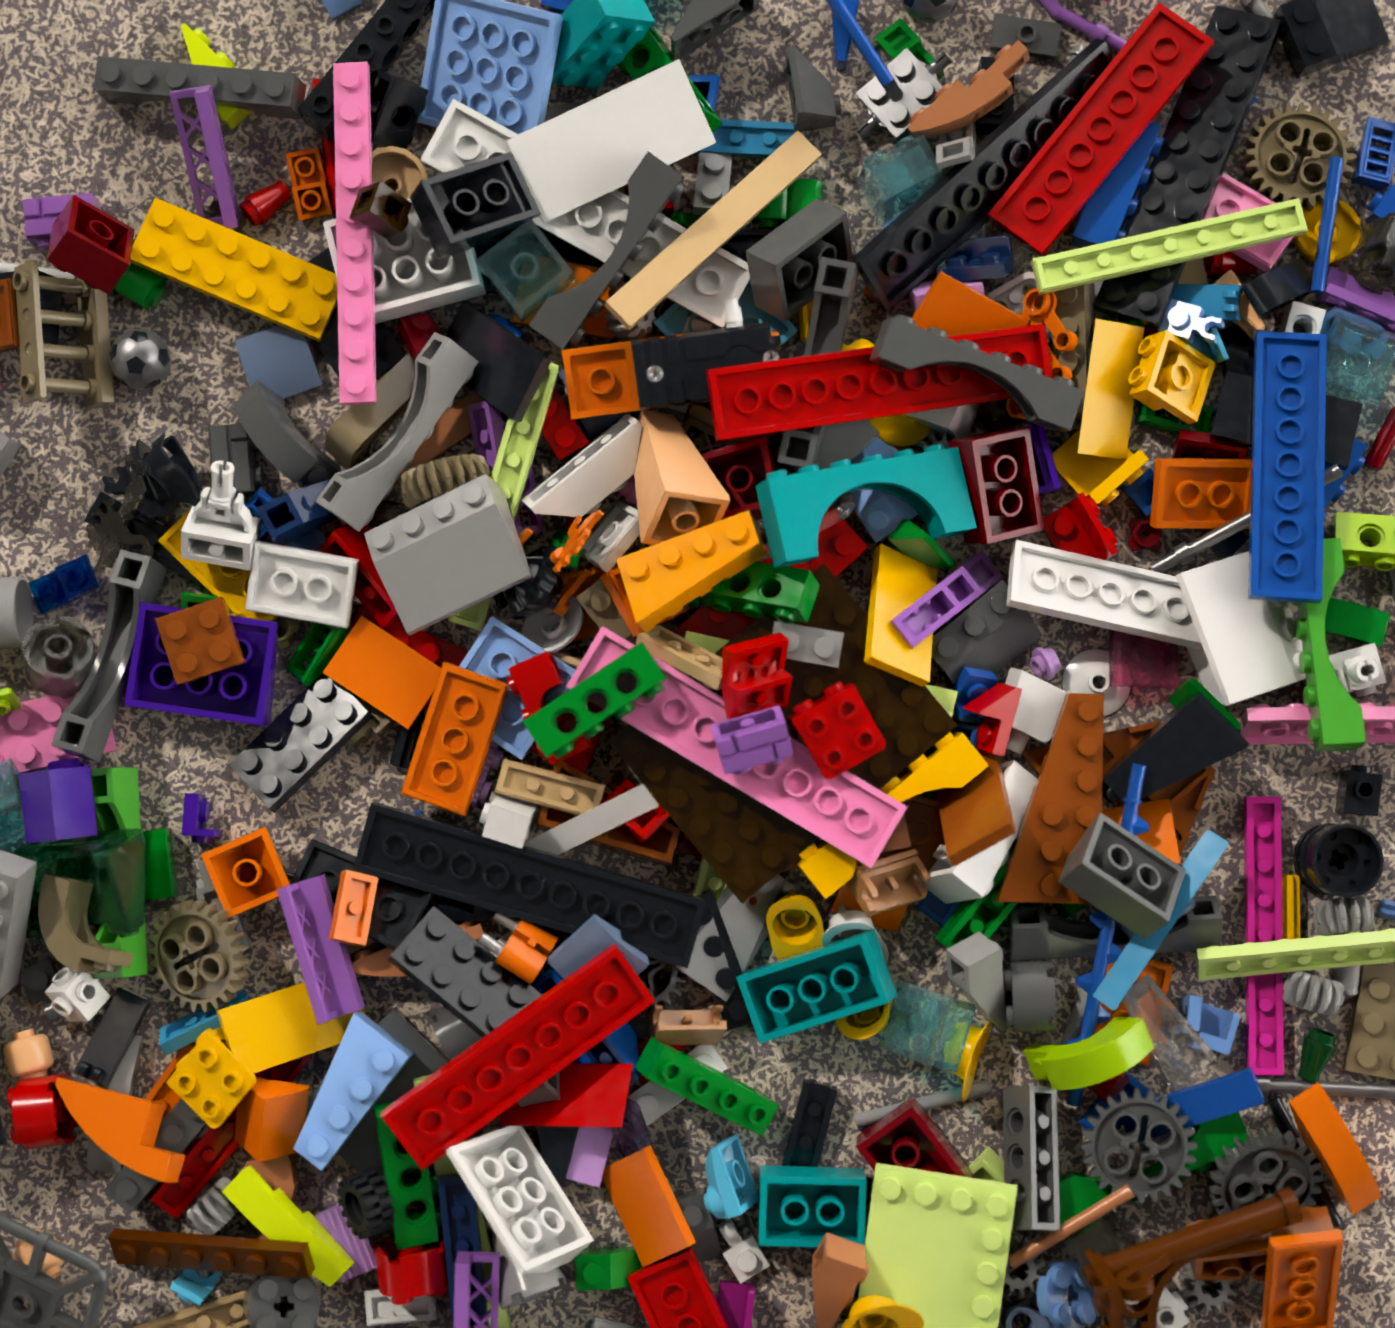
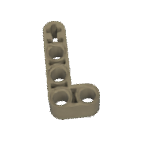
[324,352,415,469]

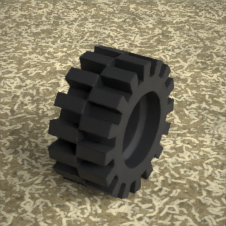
[337,1168,395,1239]

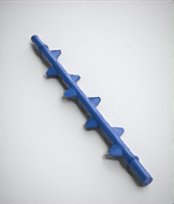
[1065,763,1150,1107]

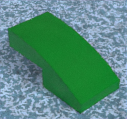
[874,18,944,79]
[1325,597,1391,648]

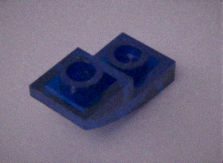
[29,554,100,615]

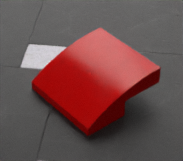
[722,633,793,720]

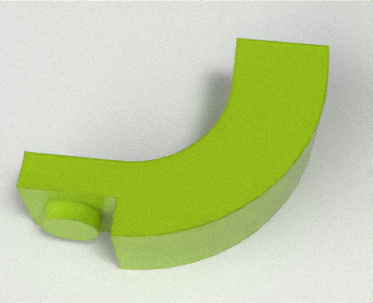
[1023,1016,1154,1090]

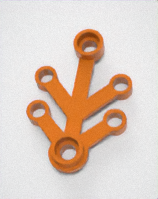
[1006,287,1078,420]

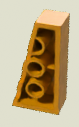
[616,510,767,633]

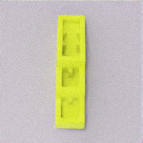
[222,1165,355,1287]

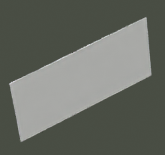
[506,59,717,223]

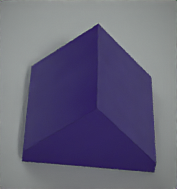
[18,766,98,844]

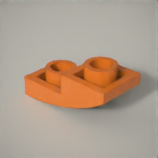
[285,147,333,221]

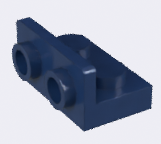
[937,235,1014,281]

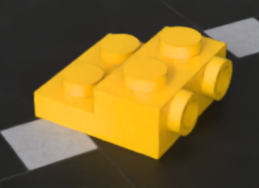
[1128,330,1216,424]

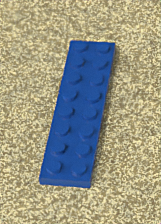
[1248,331,1327,604]

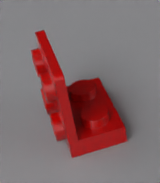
[1043,493,1118,560]

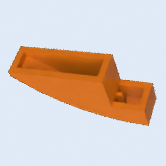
[55,1077,185,1183]
[1289,1082,1382,1216]

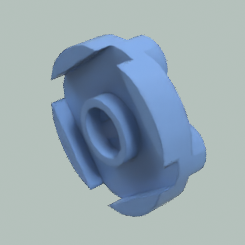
[1036,1260,1096,1328]

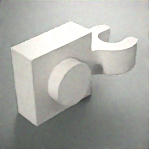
[718,1218,770,1284]

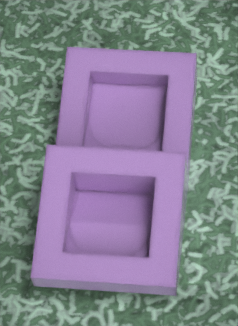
[566,1127,615,1187]

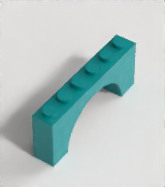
[755,444,977,568]

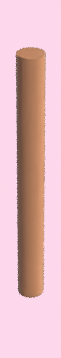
[1008,1184,1135,1269]

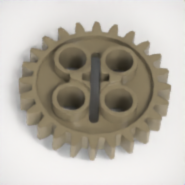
[1242,102,1356,211]
[147,899,251,1013]

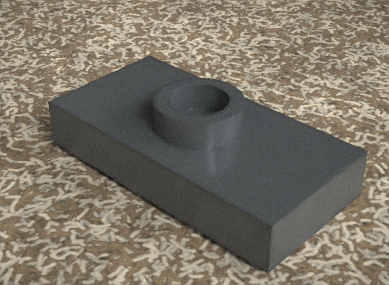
[989,14,1061,60]

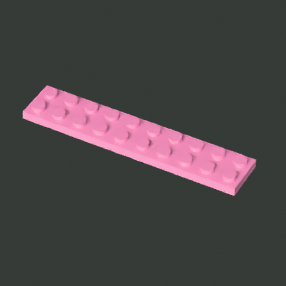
[566,626,907,868]

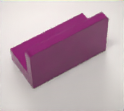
[717,1279,755,1328]

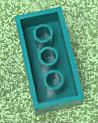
[736,929,897,1044]

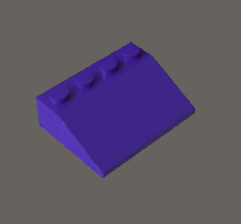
[124,602,278,726]

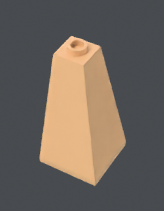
[634,410,730,545]

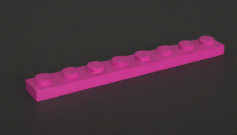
[1244,797,1284,1075]

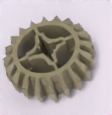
[398,454,491,509]

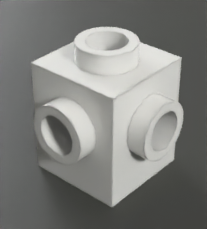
[45,967,111,1022]

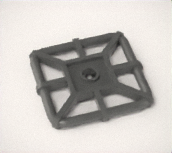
[0,1213,111,1328]

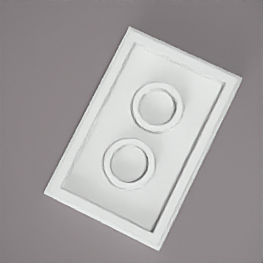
[245,541,359,629]

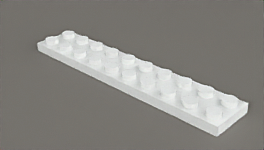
[420,99,750,328]

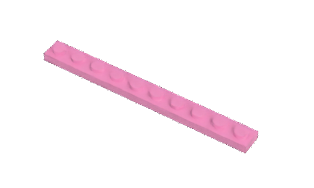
[333,62,377,406]

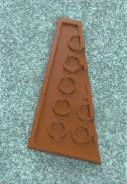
[994,693,1104,904]

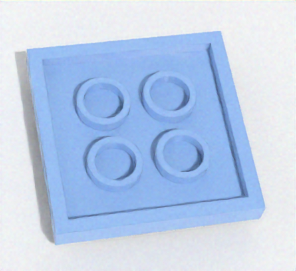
[459,616,575,760]

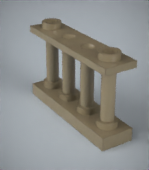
[12,260,114,409]

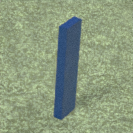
[1120,1067,1265,1145]

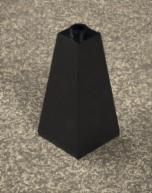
[1102,693,1250,806]

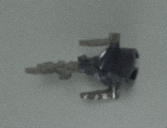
[86,433,203,572]

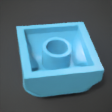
[704,1133,759,1219]

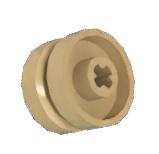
[372,146,429,199]

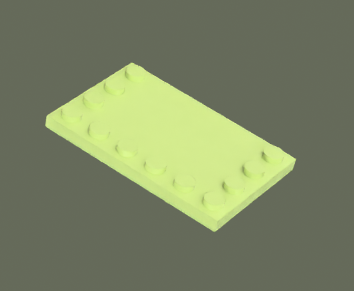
[858,1163,1017,1328]

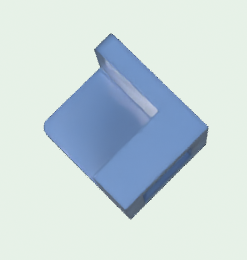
[1188,1003,1240,1055]

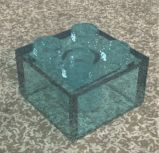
[858,134,943,218]
[476,218,575,323]
[1326,312,1395,408]
[879,980,976,1072]

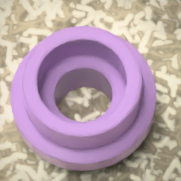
[1030,647,1061,680]

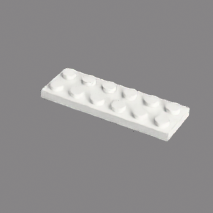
[1006,540,1203,650]

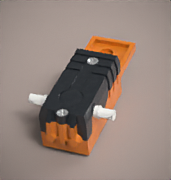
[562,298,782,420]

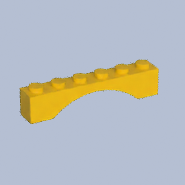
[796,732,989,899]

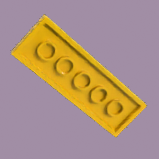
[130,197,338,342]

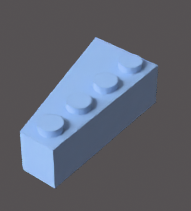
[293,1010,414,1171]

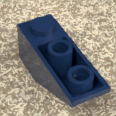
[256,479,337,545]

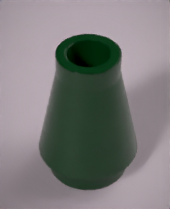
[1298,1027,1337,1082]

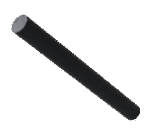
[1267,1096,1343,1228]

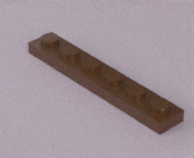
[108,1228,315,1279]

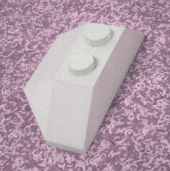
[521,413,642,517]

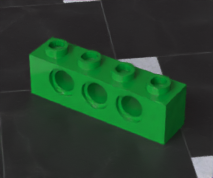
[617,27,723,133]
[686,561,820,624]
[522,642,667,760]
[933,838,1018,949]
[634,1036,779,1137]
[373,1101,442,1250]

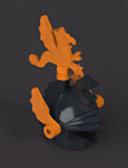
[494,510,604,620]

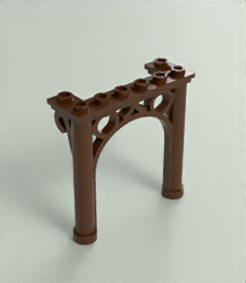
[1083,1187,1303,1328]

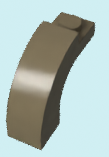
[38,874,134,974]

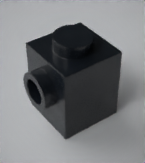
[1335,765,1383,817]

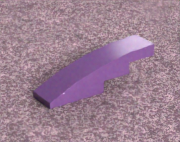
[890,550,1003,649]

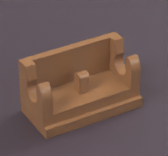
[848,848,930,917]
[648,1005,727,1045]

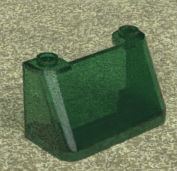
[11,828,146,941]

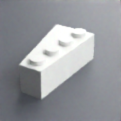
[919,760,1038,904]

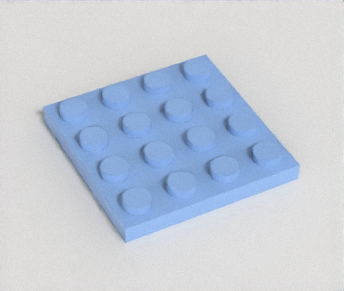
[417,0,564,135]

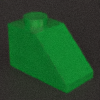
[575,1247,646,1291]

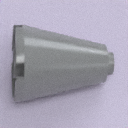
[491,1226,567,1310]

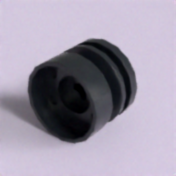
[1293,823,1384,898]

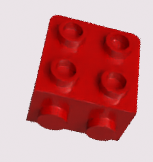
[788,681,886,779]

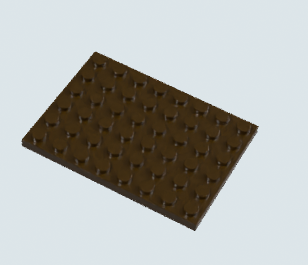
[608,564,957,904]

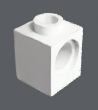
[1279,301,1326,334]

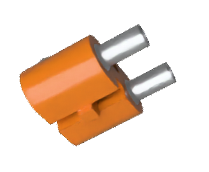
[478,912,559,985]

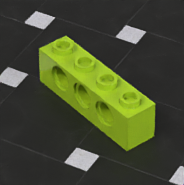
[1331,512,1395,571]

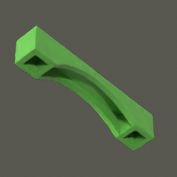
[1292,538,1366,752]
[91,767,148,979]

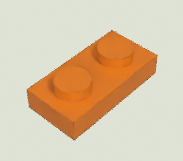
[328,870,379,947]

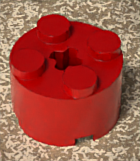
[7,1074,79,1149]
[375,1233,448,1305]

